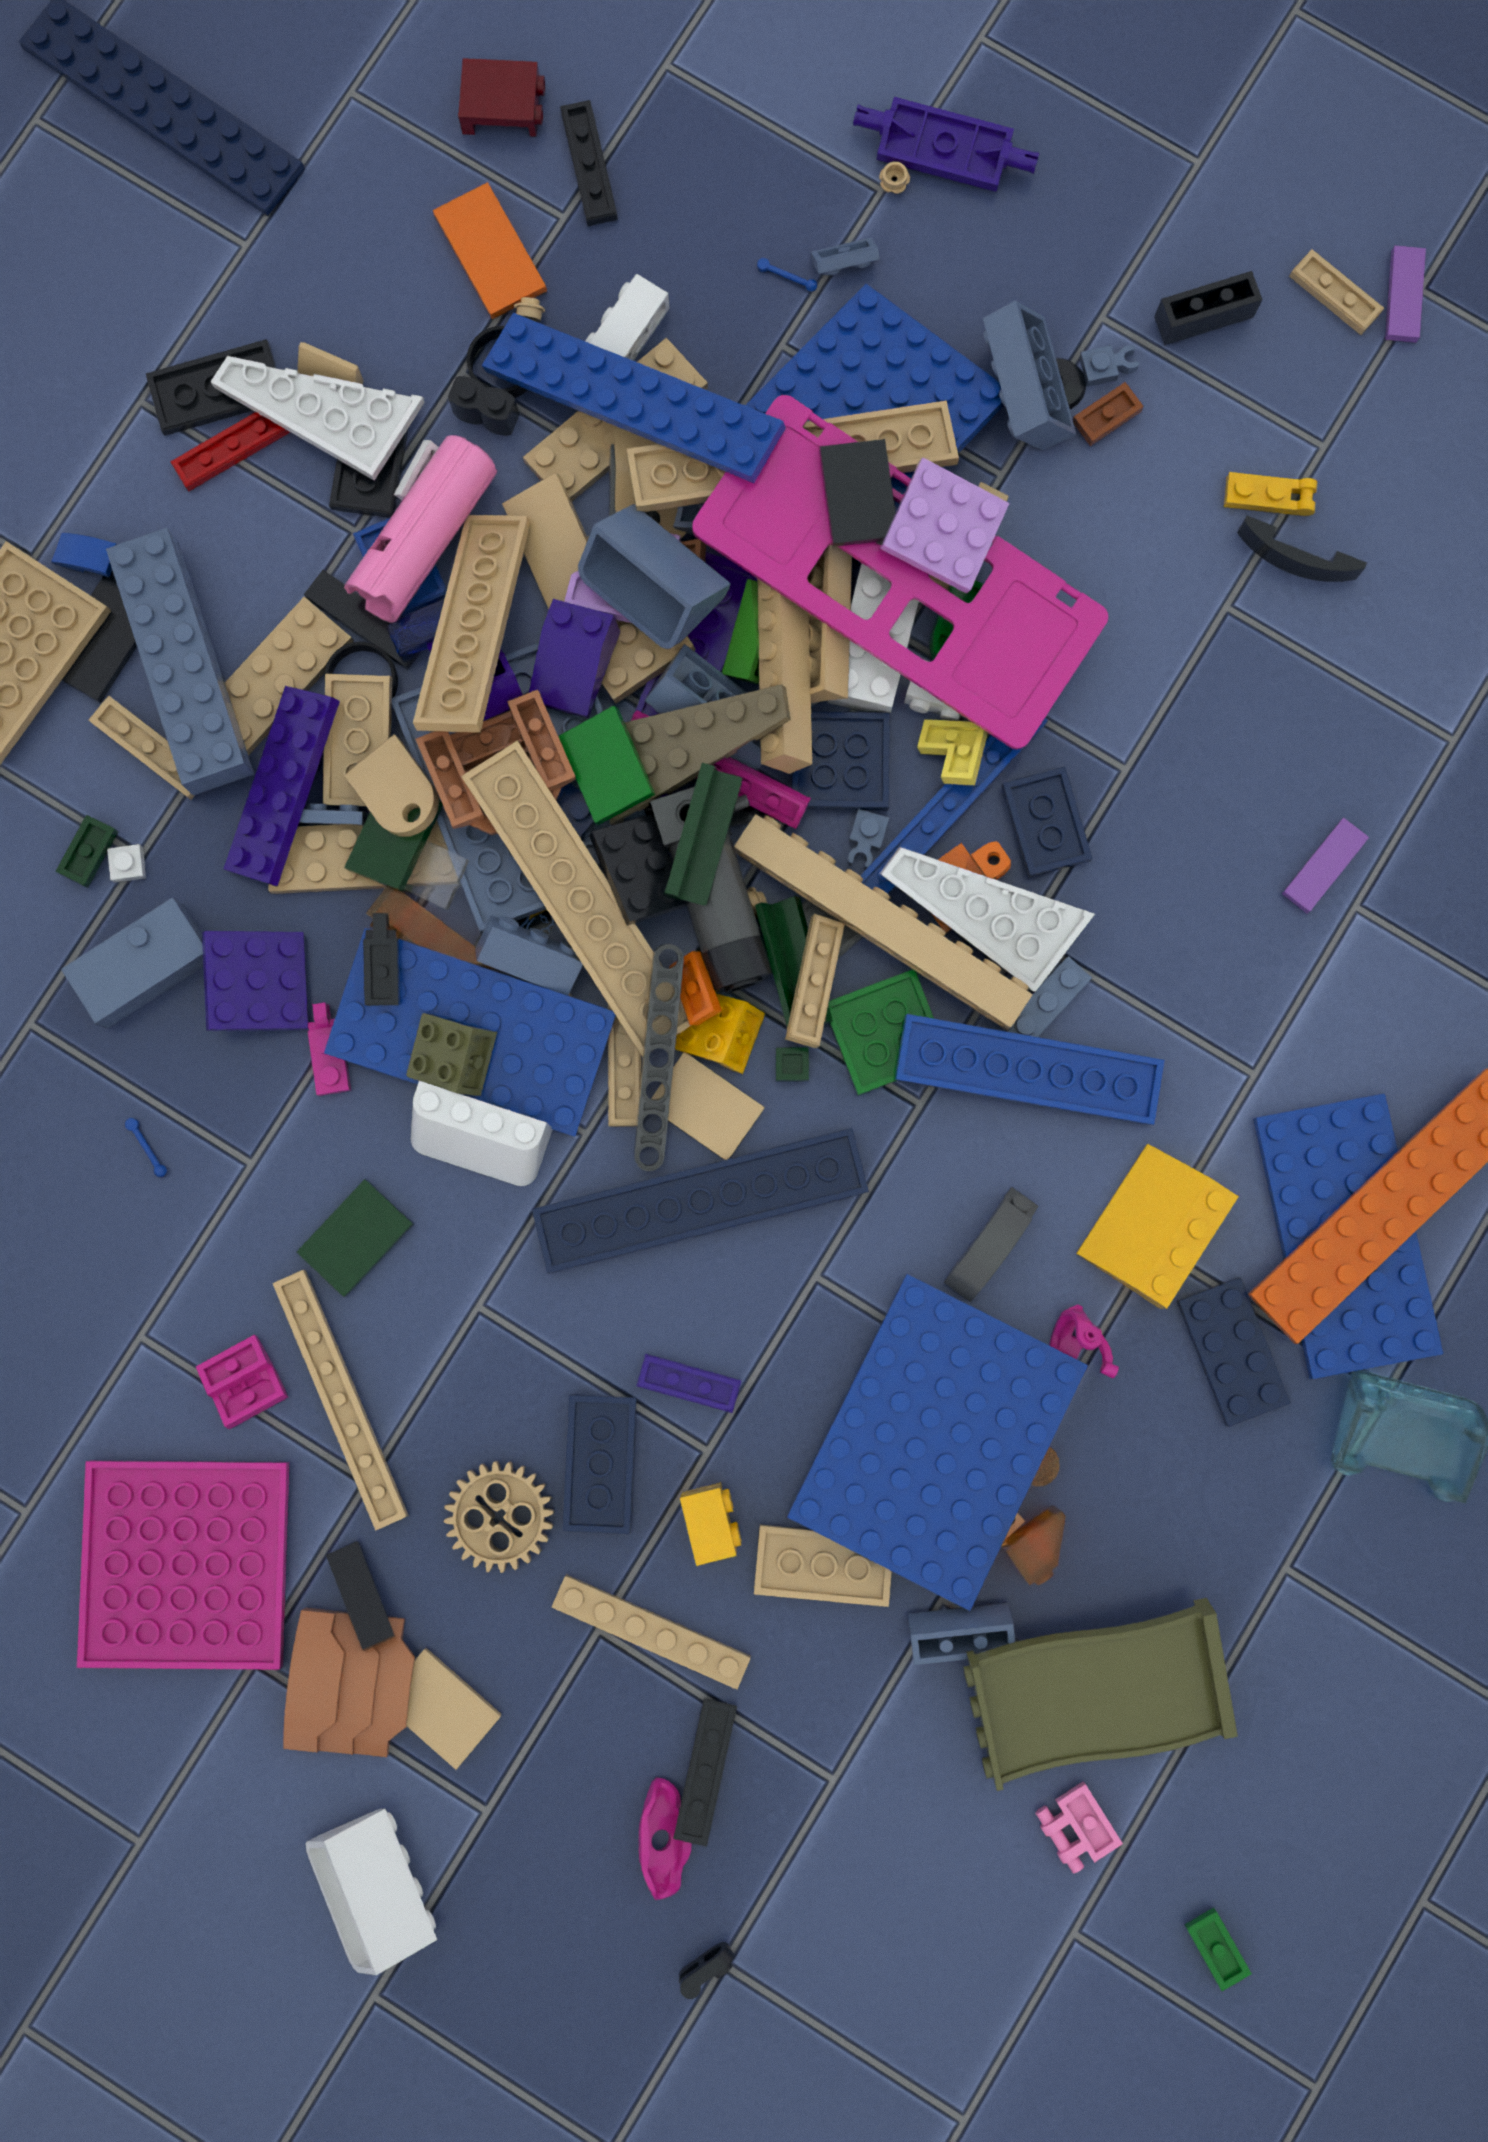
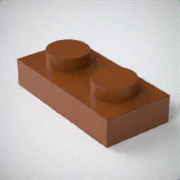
[1073,382,1144,446]

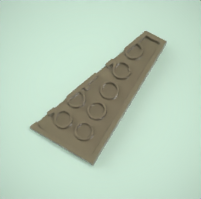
[609,684,791,825]

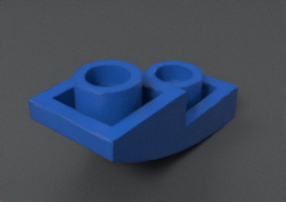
[51,533,117,577]

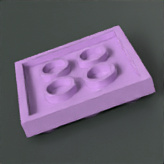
[880,458,1009,594]

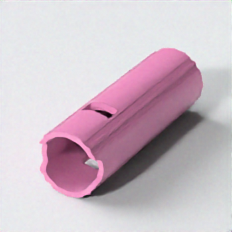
[344,435,497,623]

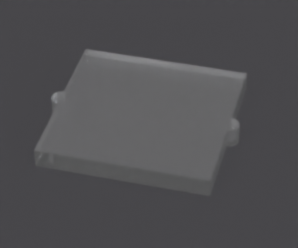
[405,840,469,910]

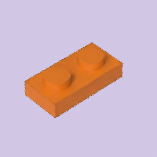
[669,951,722,1026]

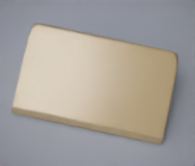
[298,342,364,384]

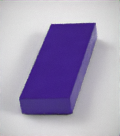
[636,1354,742,1413]

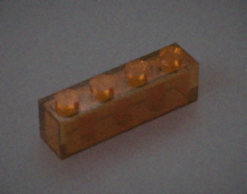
[366,886,494,970]

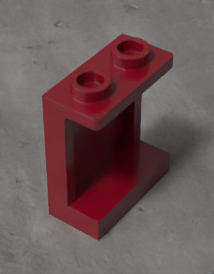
[458,58,545,137]

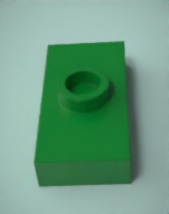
[1184,1908,1252,1991]

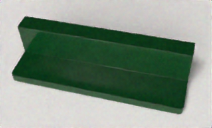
[665,763,742,906]
[755,896,833,1027]

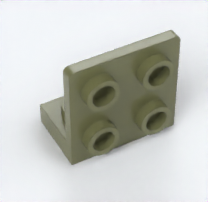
[406,1013,497,1096]

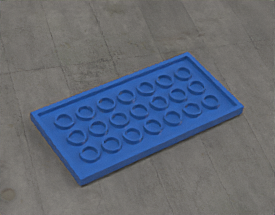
[324,928,616,1137]
[1253,1093,1443,1379]

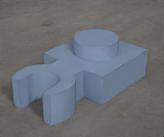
[1079,345,1139,387]
[848,809,889,870]

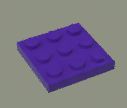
[202,931,308,1031]

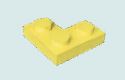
[917,719,988,785]

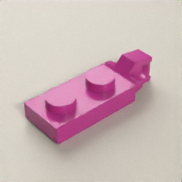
[308,1002,351,1096]

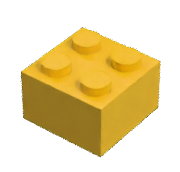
[680,1482,742,1566]

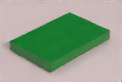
[558,705,656,825]

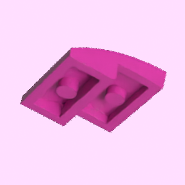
[196,1334,288,1430]

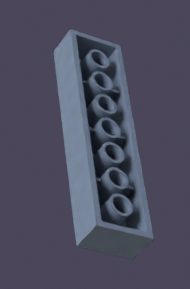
[106,527,254,796]

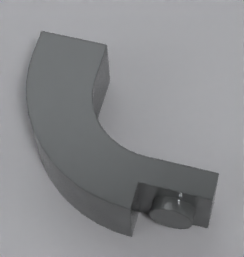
[944,1187,1038,1302]

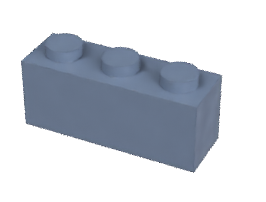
[475,915,583,995]
[908,1603,1015,1665]

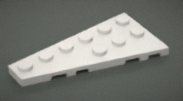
[211,356,425,481]
[879,847,1095,992]

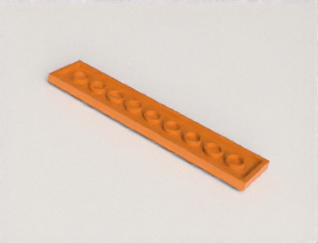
[1248,1068,1488,1344]

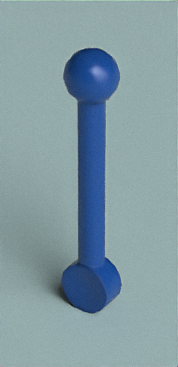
[757,258,818,292]
[125,1118,167,1177]

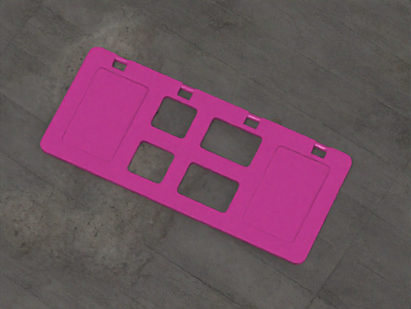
[692,395,1108,749]

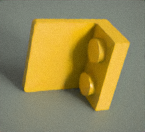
[675,994,765,1074]

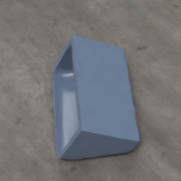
[578,504,731,649]

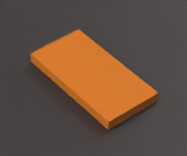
[433,182,547,319]

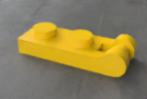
[1224,472,1318,516]

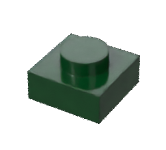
[776,1047,809,1082]

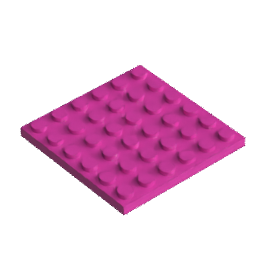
[77,1460,290,1670]

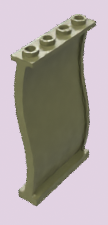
[963,1597,1238,1791]

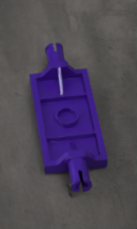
[853,97,1040,192]

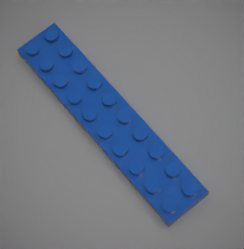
[482,313,786,483]

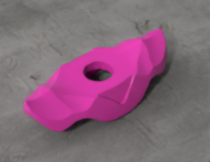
[639,1777,692,1900]

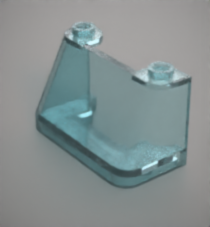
[1331,1370,1488,1503]

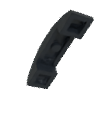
[1237,515,1367,582]

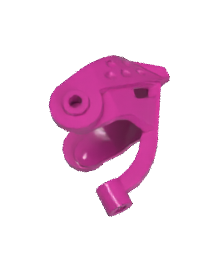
[1049,1304,1119,1379]

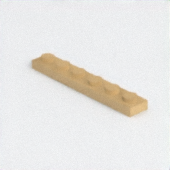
[552,1574,751,1689]

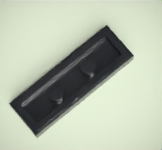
[326,1541,396,1651]

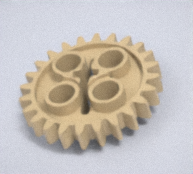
[444,1461,554,1573]

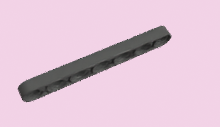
[634,943,684,1171]

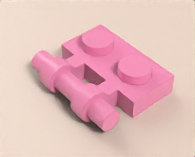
[1035,1781,1123,1874]

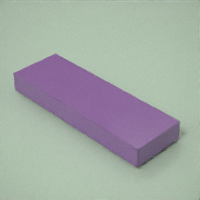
[1385,245,1426,343]
[1282,817,1369,914]

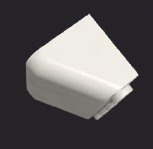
[411,1081,553,1186]
[306,1808,437,1975]

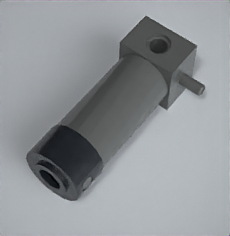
[650,787,773,993]

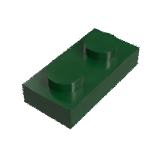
[55,815,119,888]

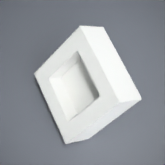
[107,844,146,883]

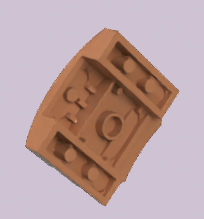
[415,689,576,835]
[283,1607,415,1757]

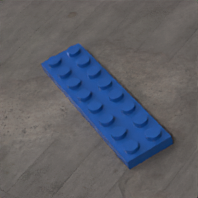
[894,1014,1165,1125]

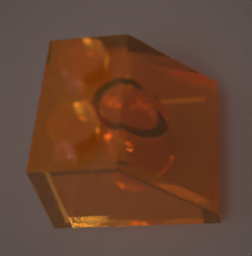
[1001,1505,1066,1586]

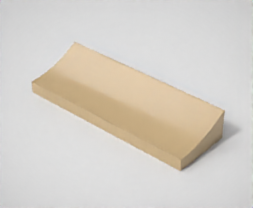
[808,545,852,703]

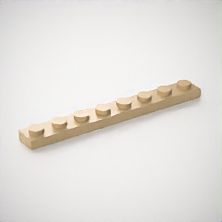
[272,1270,409,1531]

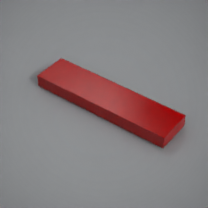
[170,412,290,492]

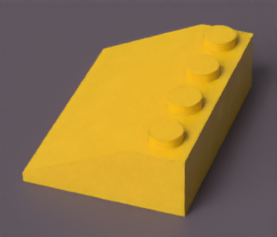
[1076,1144,1239,1309]

